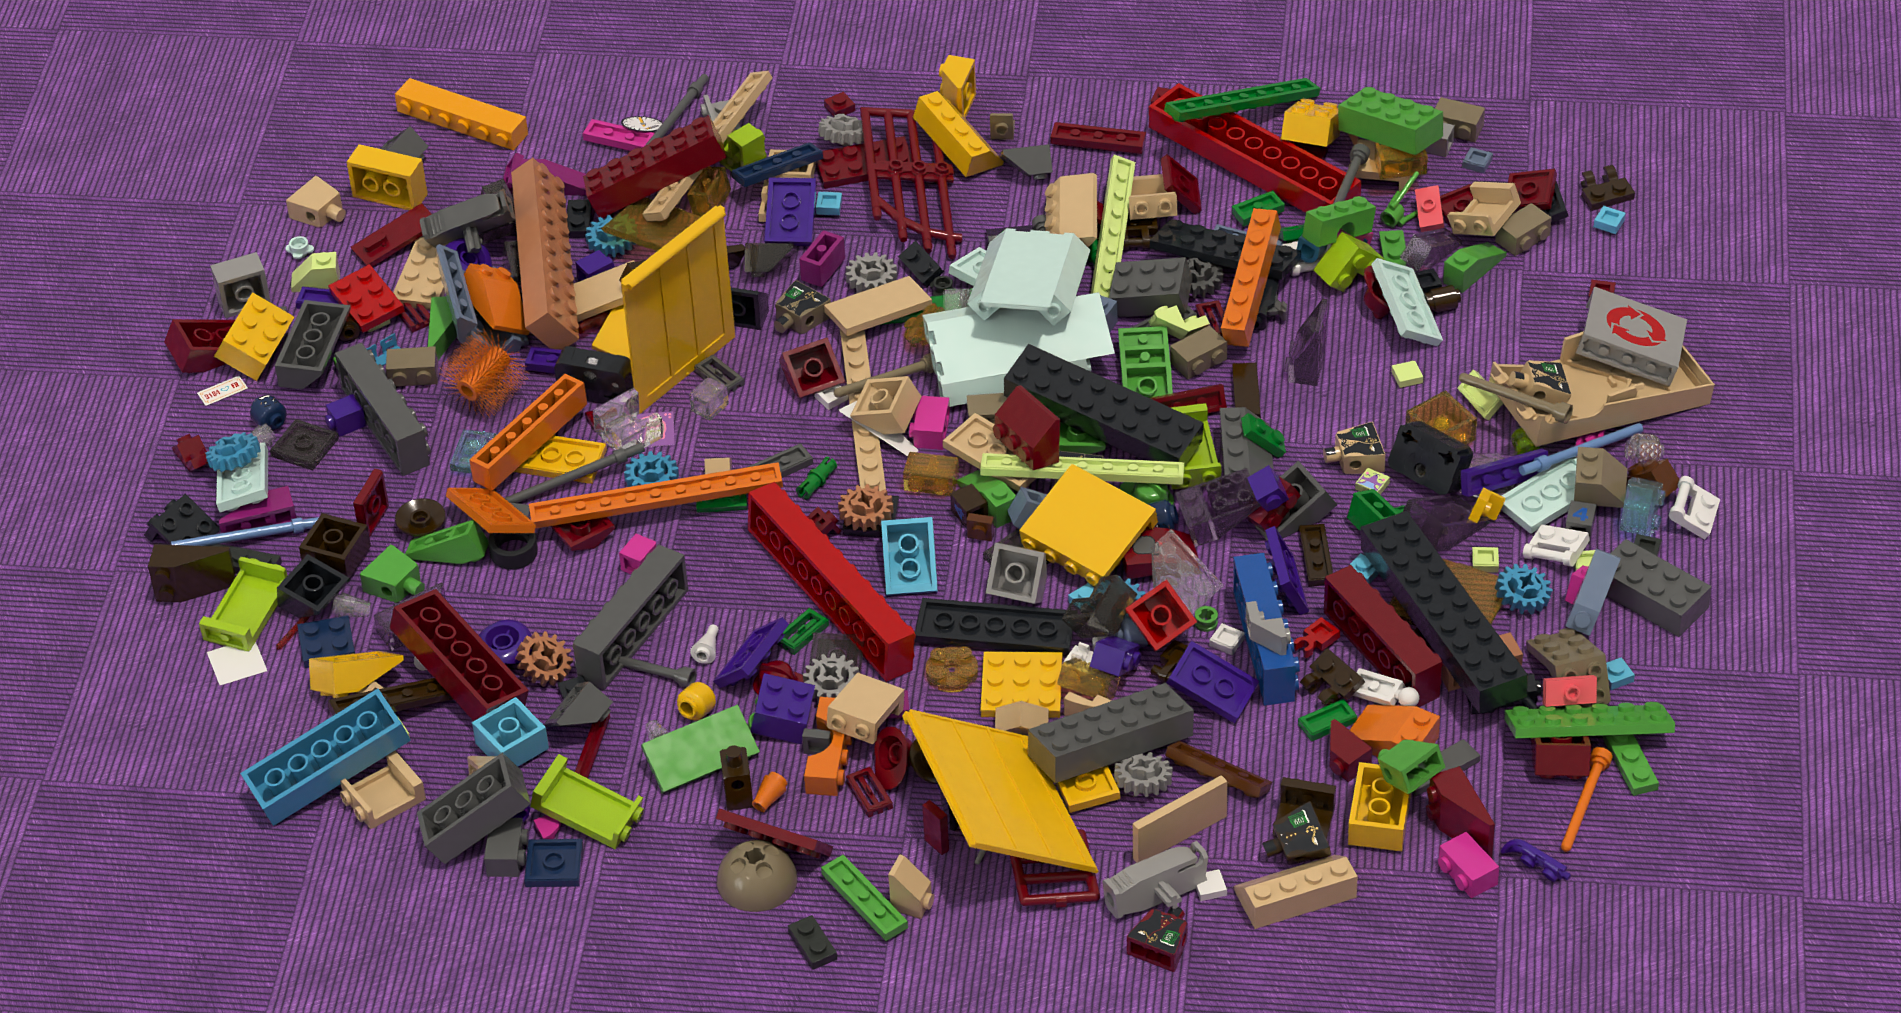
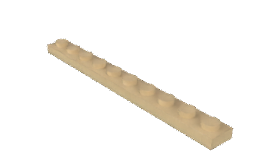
[643,71,772,221]
[840,329,886,491]

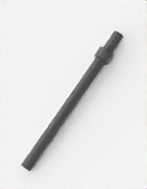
[645,74,709,146]
[505,442,645,503]

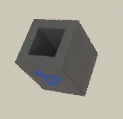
[1565,500,1597,544]

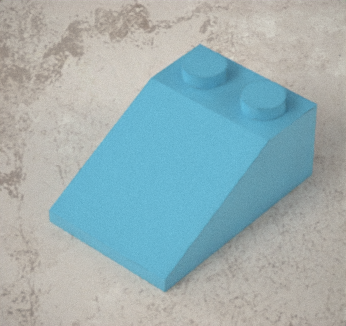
[881,517,938,596]

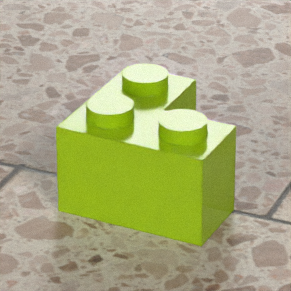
[719,123,767,172]
[1313,232,1385,292]

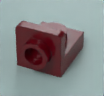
[807,507,841,535]

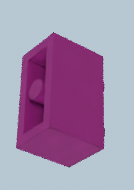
[799,230,845,287]

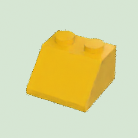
[939,55,976,118]

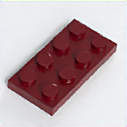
[816,136,912,189]
[716,808,834,859]

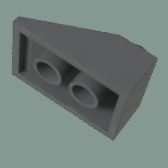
[1253,460,1338,541]

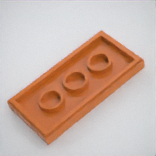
[446,487,536,533]

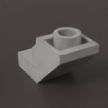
[1246,601,1291,655]

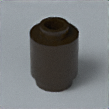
[1424,285,1461,313]

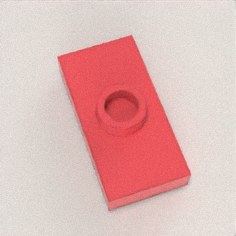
[1415,185,1445,232]
[1543,675,1597,707]

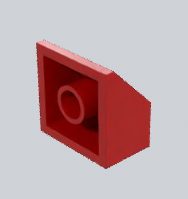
[1124,579,1197,652]

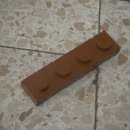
[1165,741,1272,798]

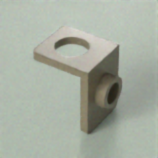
[990,113,1015,140]

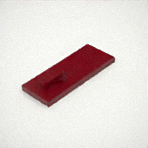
[351,203,432,267]

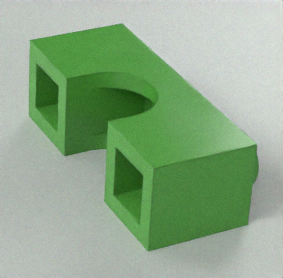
[1302,196,1376,247]

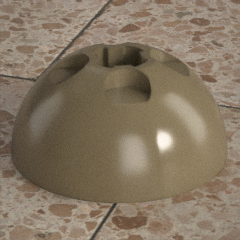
[717,840,798,912]

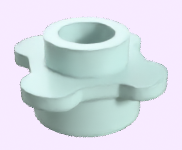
[285,236,314,259]

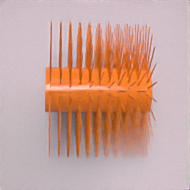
[439,328,529,417]

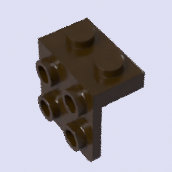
[1273,777,1336,839]

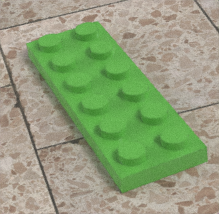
[1505,702,1675,738]

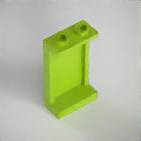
[1170,403,1222,490]
[199,557,288,652]
[530,754,645,850]

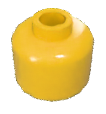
[677,682,716,721]

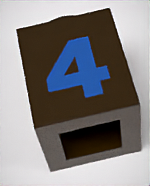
[950,484,988,529]

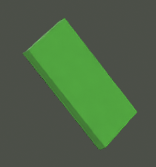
[641,704,760,794]

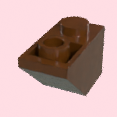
[1626,458,1679,501]

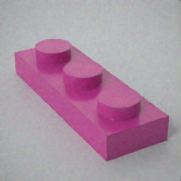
[583,119,654,151]

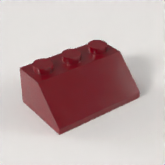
[993,385,1060,470]

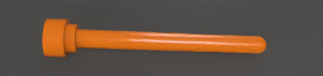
[1561,747,1613,852]

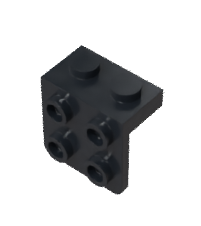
[144,493,219,545]

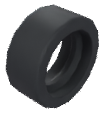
[488,533,538,569]

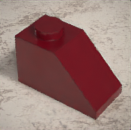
[1330,719,1372,782]

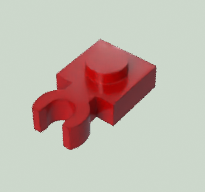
[1294,617,1340,658]

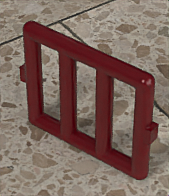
[1009,829,1100,908]

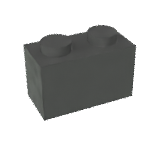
[484,818,529,877]

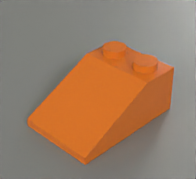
[464,263,530,335]
[1350,704,1440,757]

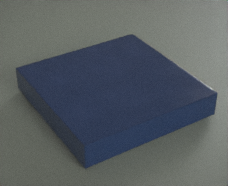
[524,839,583,887]

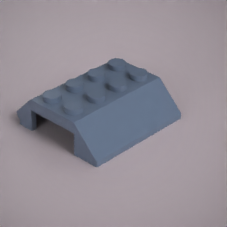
[436,244,529,353]

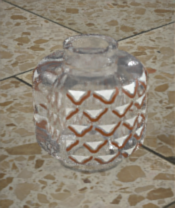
[1624,433,1664,465]

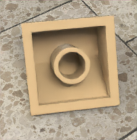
[850,376,922,434]

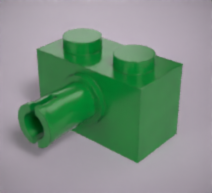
[1347,489,1410,530]

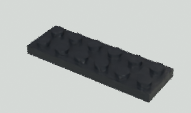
[1150,220,1301,280]
[915,598,1076,655]

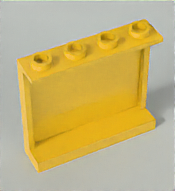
[1019,464,1158,586]

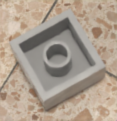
[210,252,271,319]

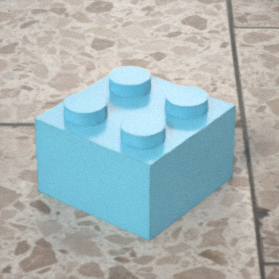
[472,697,549,767]

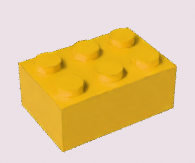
[1281,99,1340,147]
[347,144,428,210]
[214,292,294,381]
[1348,762,1411,851]

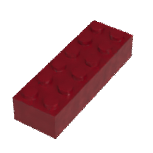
[583,115,726,218]
[1324,565,1443,707]
[390,589,529,721]

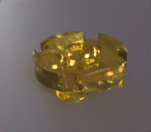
[904,303,945,347]
[926,646,978,693]

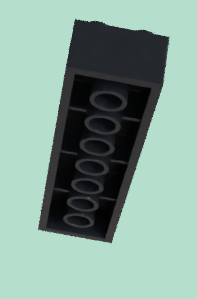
[1004,344,1204,467]

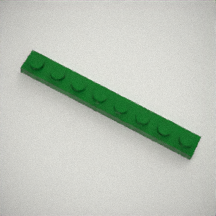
[1164,78,1321,122]

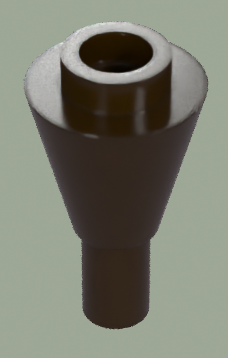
[339,316,360,342]

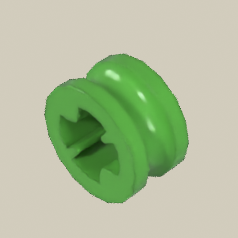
[1195,606,1218,632]

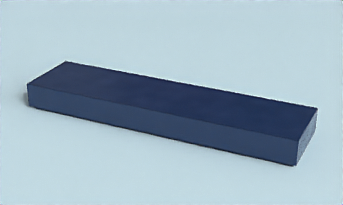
[732,142,823,187]

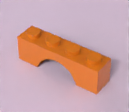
[804,697,853,796]

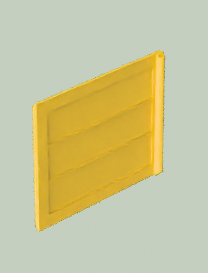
[621,205,735,414]
[902,709,1098,873]

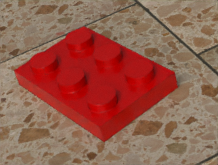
[328,264,405,333]

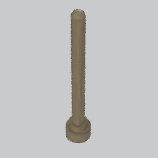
[834,353,934,398]
[1459,373,1573,424]

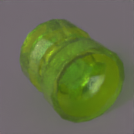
[1511,428,1541,455]

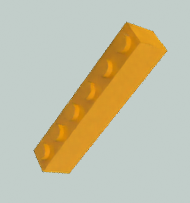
[395,78,528,150]

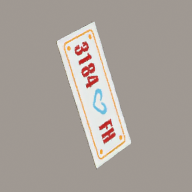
[197,376,248,406]

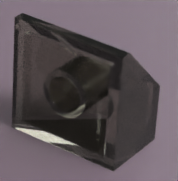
[744,243,798,277]

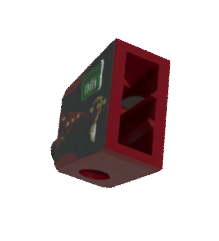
[1127,907,1188,972]

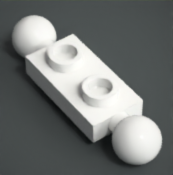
[1353,668,1419,706]

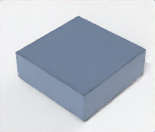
[1462,147,1493,174]

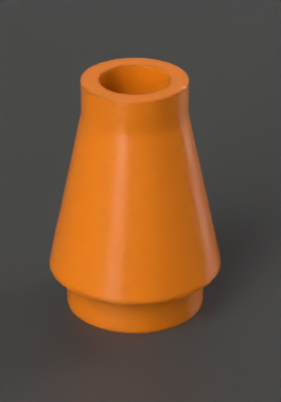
[752,772,788,812]

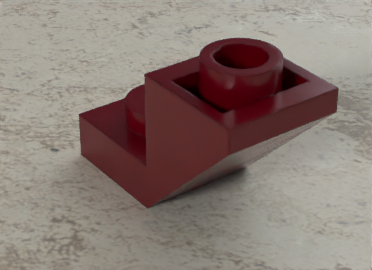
[172,433,208,472]

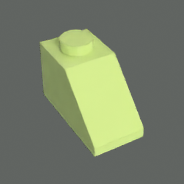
[291,252,340,292]

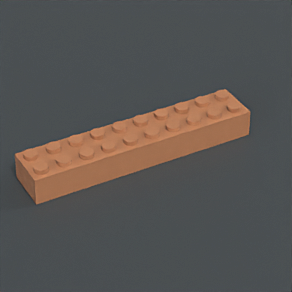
[511,157,579,350]

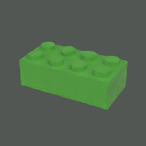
[1338,87,1443,155]

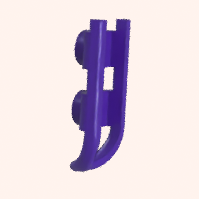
[1500,839,1571,882]

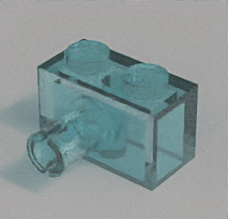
[1619,477,1666,536]

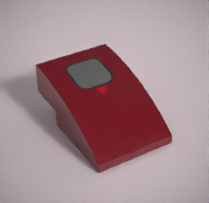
[1121,527,1203,582]

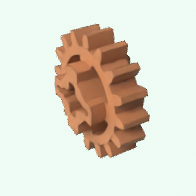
[838,484,894,532]
[515,631,573,686]

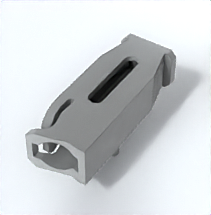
[1102,841,1208,919]

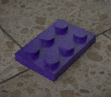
[764,178,817,246]
[1265,526,1309,615]
[713,617,789,688]
[1166,641,1259,724]

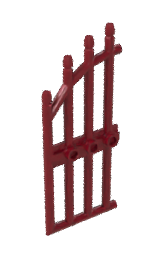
[860,107,962,259]

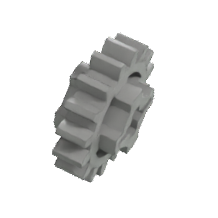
[818,114,864,146]
[846,252,897,293]
[803,653,859,703]
[1114,752,1172,797]

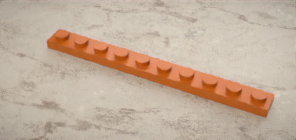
[529,462,783,529]

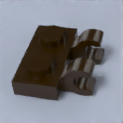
[1581,165,1635,211]
[1300,648,1365,707]

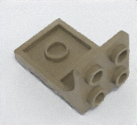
[1526,628,1611,708]

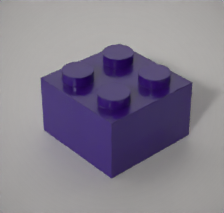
[750,673,815,744]

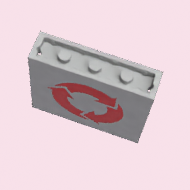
[1576,287,1687,386]

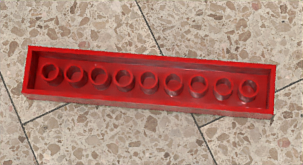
[1149,83,1361,212]
[748,482,916,682]

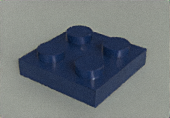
[297,615,355,668]

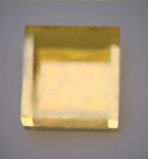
[1405,390,1477,445]

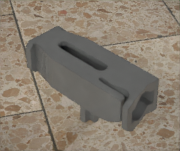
[420,189,516,254]

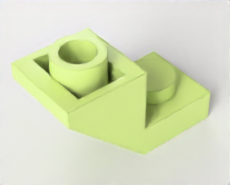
[1148,305,1210,340]

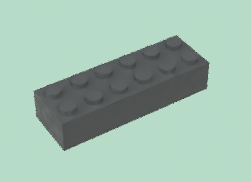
[335,342,431,476]
[573,544,689,690]
[1028,683,1194,783]

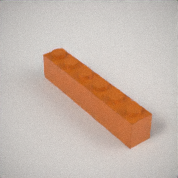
[1221,208,1281,347]
[469,374,587,491]

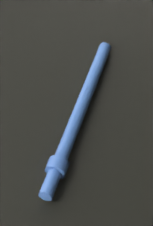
[1519,423,1643,476]
[171,517,319,546]

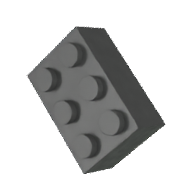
[1109,257,1193,318]

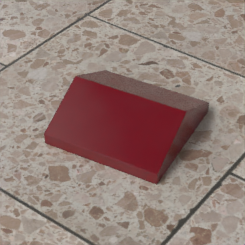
[550,517,615,551]

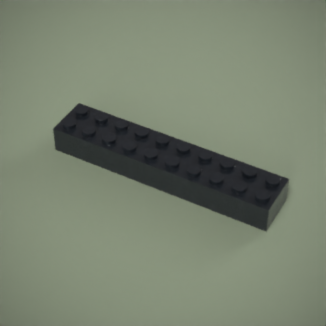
[1360,511,1528,714]

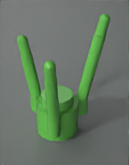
[1380,171,1419,227]

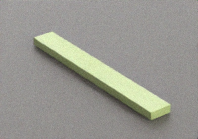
[1091,155,1136,298]
[980,453,1184,485]

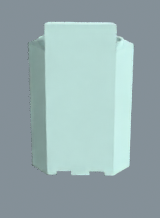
[967,228,1090,326]
[922,292,1115,407]

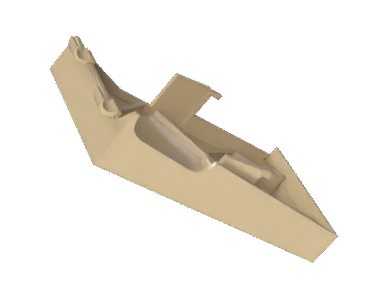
[1489,331,1715,447]

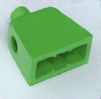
[360,545,425,603]
[1378,739,1445,794]

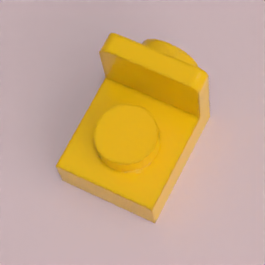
[1468,487,1506,523]

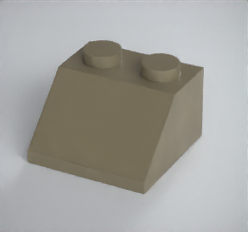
[1574,447,1627,508]

